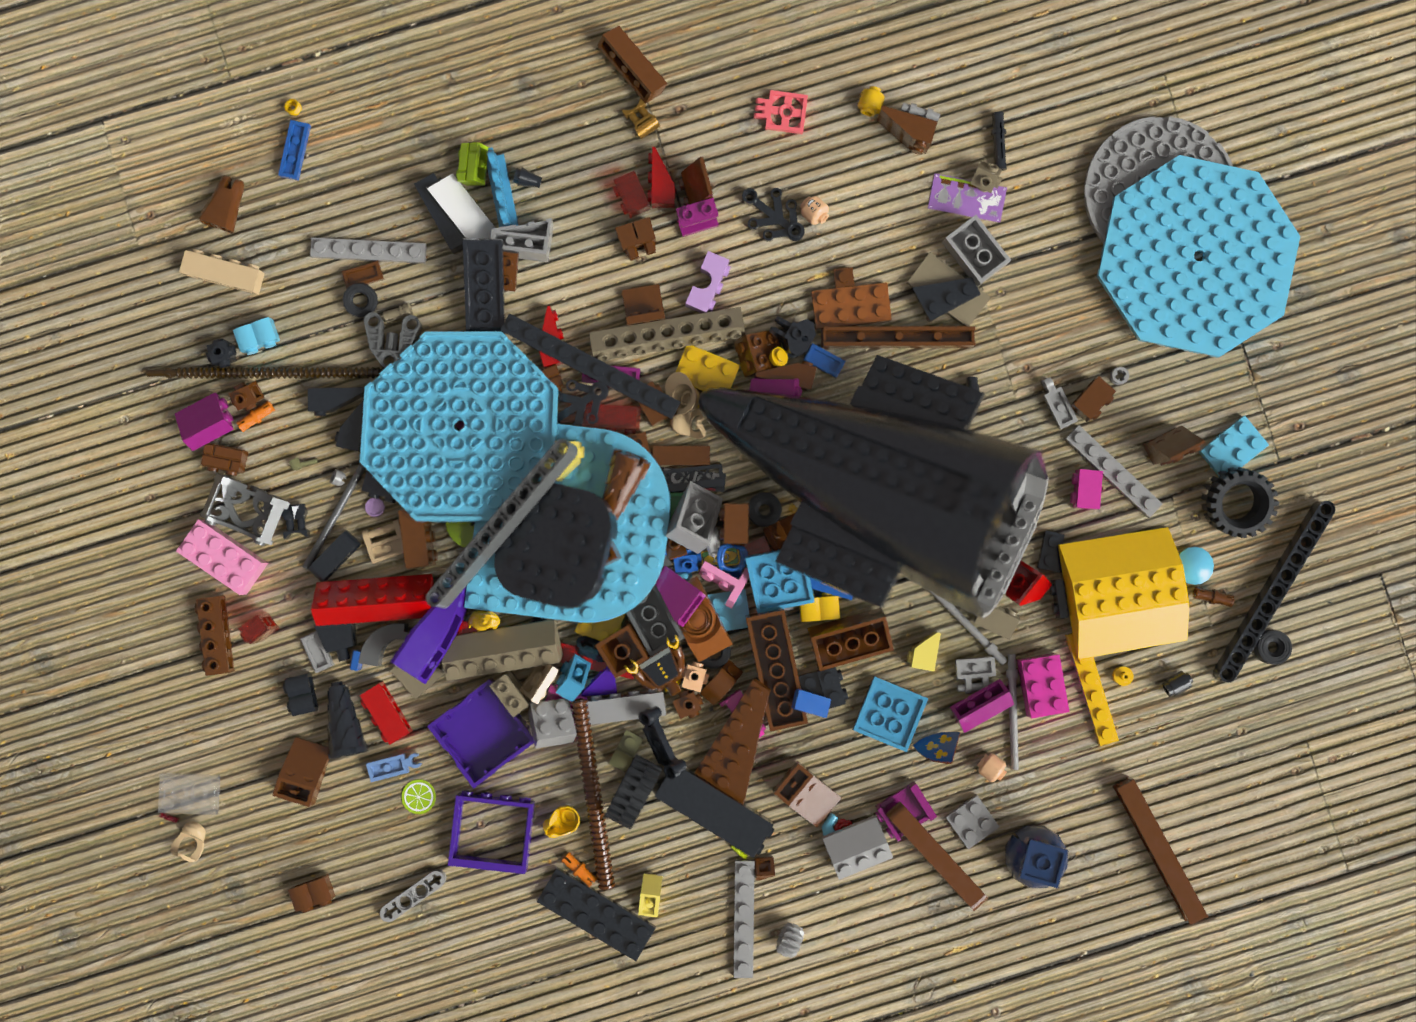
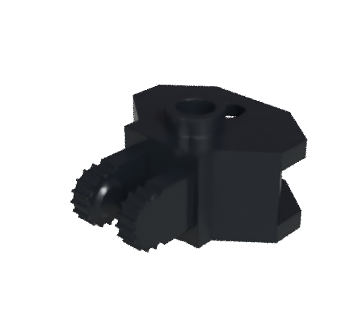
[769,316,816,359]

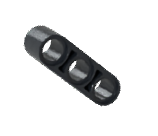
[308,530,361,582]

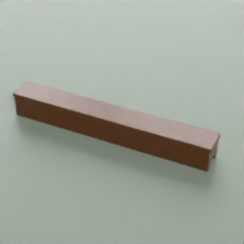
[821,326,975,348]
[1112,776,1208,925]

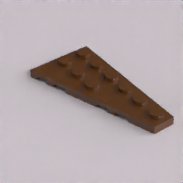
[695,678,770,805]

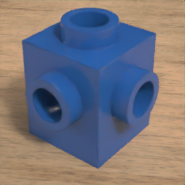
[674,548,702,573]

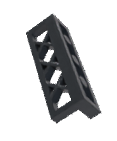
[662,464,725,493]

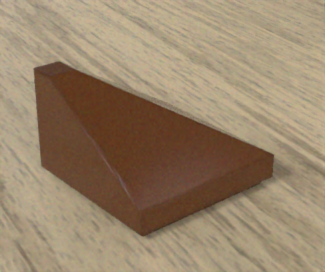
[754,856,775,881]

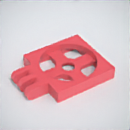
[753,90,808,134]

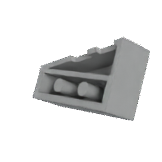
[490,218,554,262]

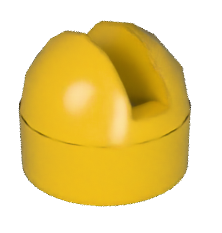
[284,99,302,116]

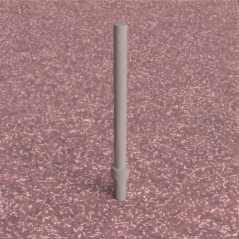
[929,591,1007,665]
[1006,654,1019,770]

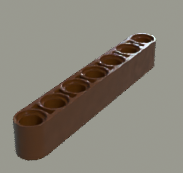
[886,801,988,911]

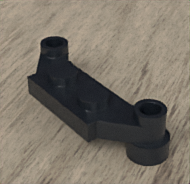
[639,706,687,780]

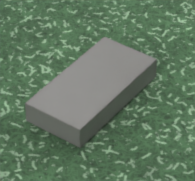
[300,631,335,673]

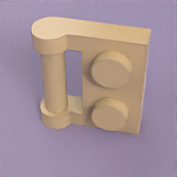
[362,519,404,564]

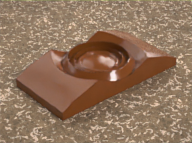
[679,576,733,662]

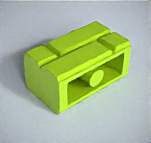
[456,142,489,186]

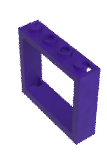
[448,790,535,874]

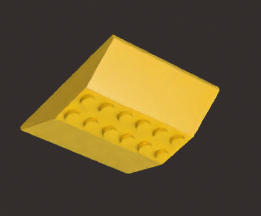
[1058,527,1189,659]

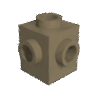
[970,161,1002,193]

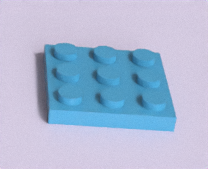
[745,549,815,613]
[852,676,928,752]

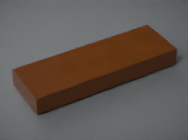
[653,446,710,466]

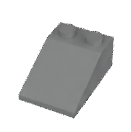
[665,481,723,554]

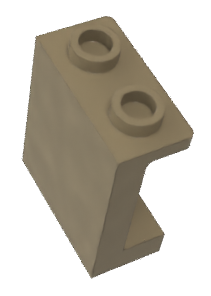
[490,671,533,717]

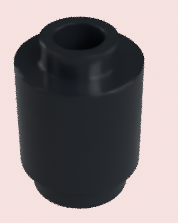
[1162,671,1193,697]

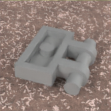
[900,103,940,121]
[955,656,996,694]

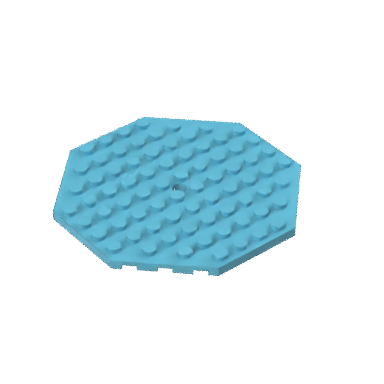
[1097,155,1300,358]
[360,331,558,522]

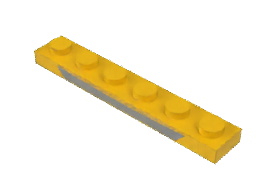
[1065,633,1119,746]

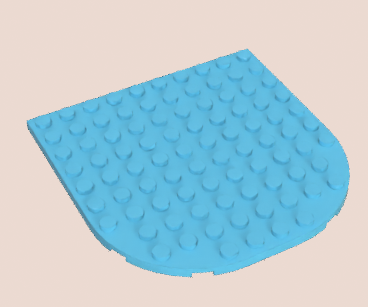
[464,424,671,623]

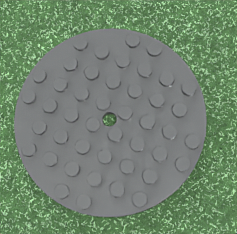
[1084,117,1233,260]

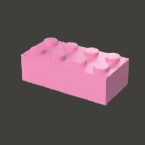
[176,519,268,595]

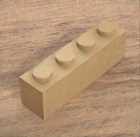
[179,249,265,295]

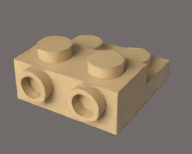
[519,664,559,704]

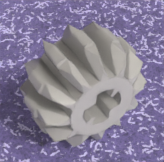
[776,922,804,958]

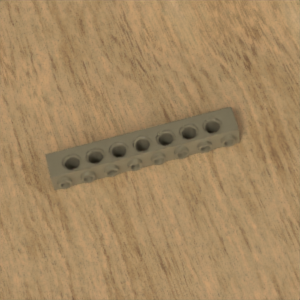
[589,307,745,362]

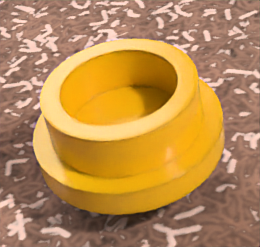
[769,347,788,366]

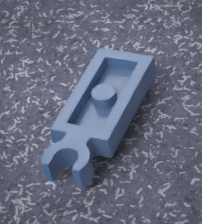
[366,753,422,782]

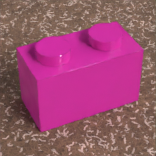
[1070,469,1103,510]

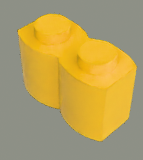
[799,593,840,622]

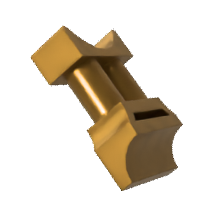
[622,98,660,139]

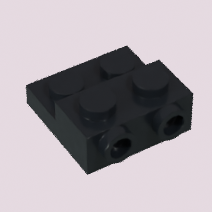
[798,667,849,714]

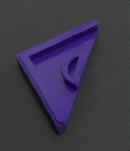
[581,666,617,697]

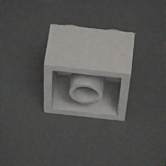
[528,698,576,749]

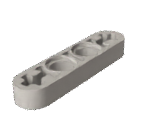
[380,869,446,922]

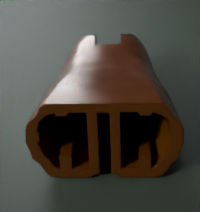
[197,175,244,234]

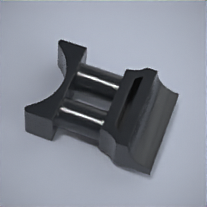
[281,504,310,539]

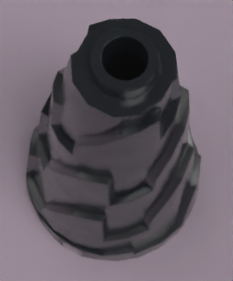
[327,681,368,759]

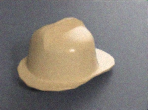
[665,372,700,414]

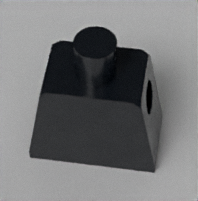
[314,623,357,662]

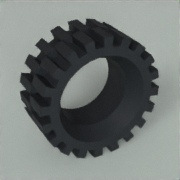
[1201,467,1279,538]
[604,754,662,830]

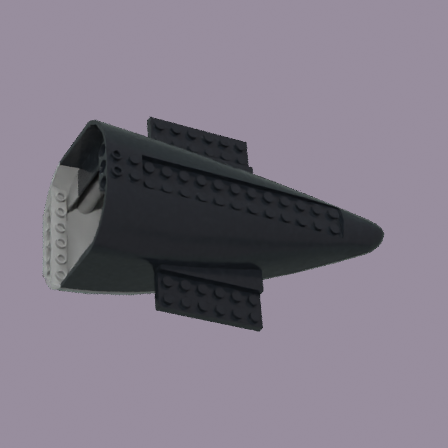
[698,355,1048,618]

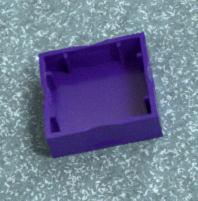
[427,678,534,789]

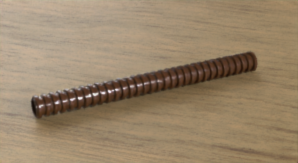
[570,698,615,890]

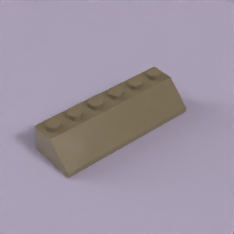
[442,619,563,681]

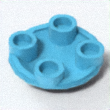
[1179,547,1214,585]

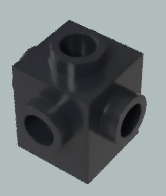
[206,339,237,368]

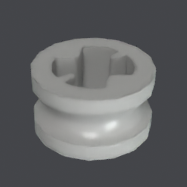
[1110,367,1129,385]

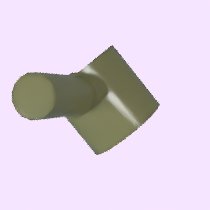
[289,457,318,471]

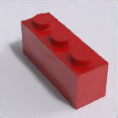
[360,682,413,745]

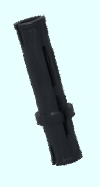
[991,112,1007,171]

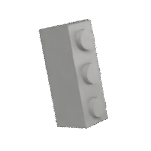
[822,815,893,880]

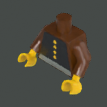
[625,634,685,696]

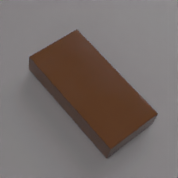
[341,260,384,289]

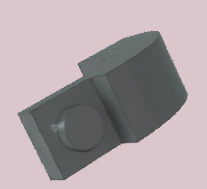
[359,623,413,667]

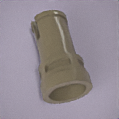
[383,303,414,323]

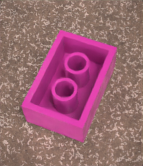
[1017,653,1070,719]

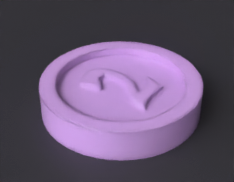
[365,498,385,517]

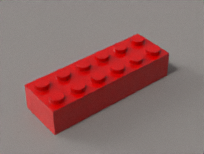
[311,574,434,626]

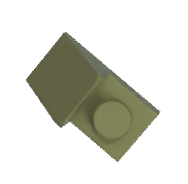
[608,729,643,772]

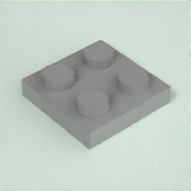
[945,795,999,849]

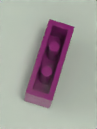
[950,679,1014,733]

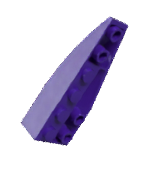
[391,571,467,684]

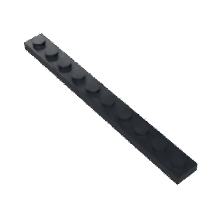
[501,313,681,419]

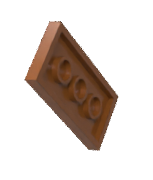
[811,283,892,330]

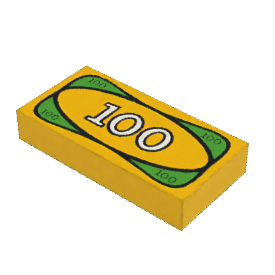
[701,548,740,568]

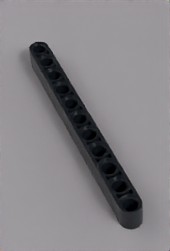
[1213,501,1336,683]

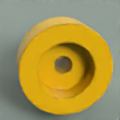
[1112,666,1134,686]

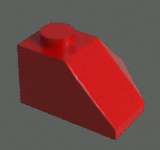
[1005,560,1052,606]

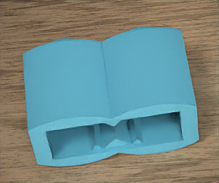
[233,317,280,355]

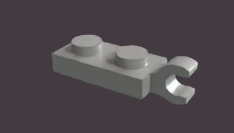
[1041,377,1078,430]

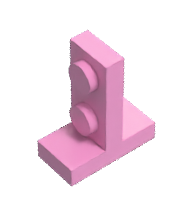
[699,561,749,609]

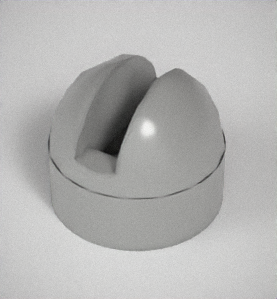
[330,469,346,486]

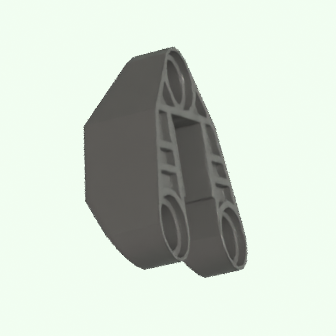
[364,312,422,368]

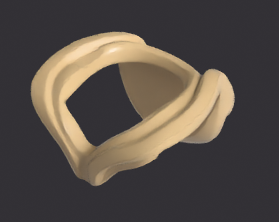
[670,408,706,439]
[170,821,206,862]

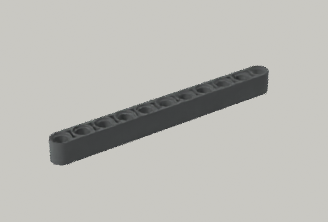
[426,439,578,609]

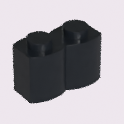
[283,673,319,716]

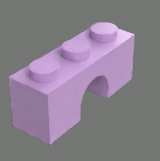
[685,251,731,313]

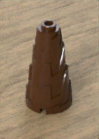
[602,448,651,520]

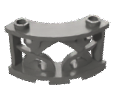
[200,472,290,546]

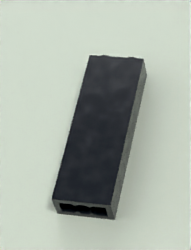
[654,768,775,858]

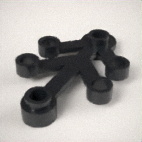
[742,188,805,242]
[557,380,609,427]

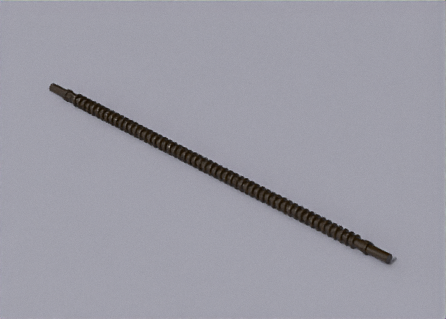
[146,367,385,379]

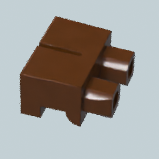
[615,217,656,261]

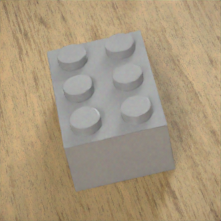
[942,215,1011,287]

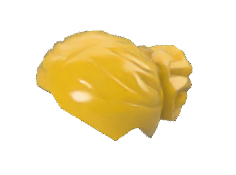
[468,610,500,631]
[542,805,580,838]

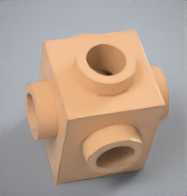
[681,661,709,692]

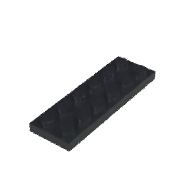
[463,238,505,334]
[537,867,656,961]

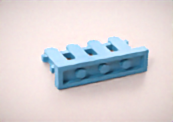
[487,147,519,227]

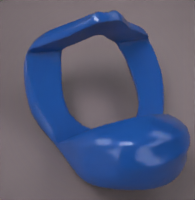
[717,544,748,579]

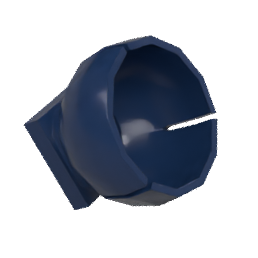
[1005,826,1069,888]

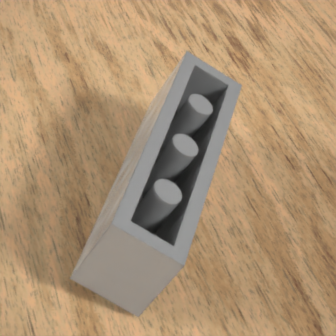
[586,689,666,725]

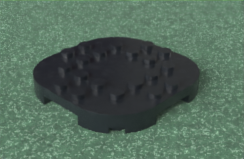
[494,482,618,609]

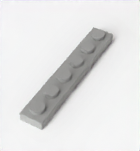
[310,238,427,264]
[1064,425,1162,518]
[734,859,754,978]

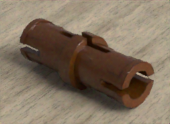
[1193,587,1235,607]

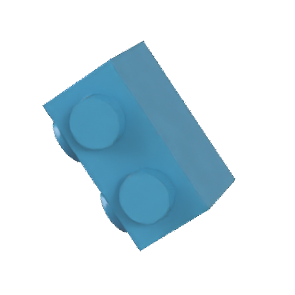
[556,654,591,702]

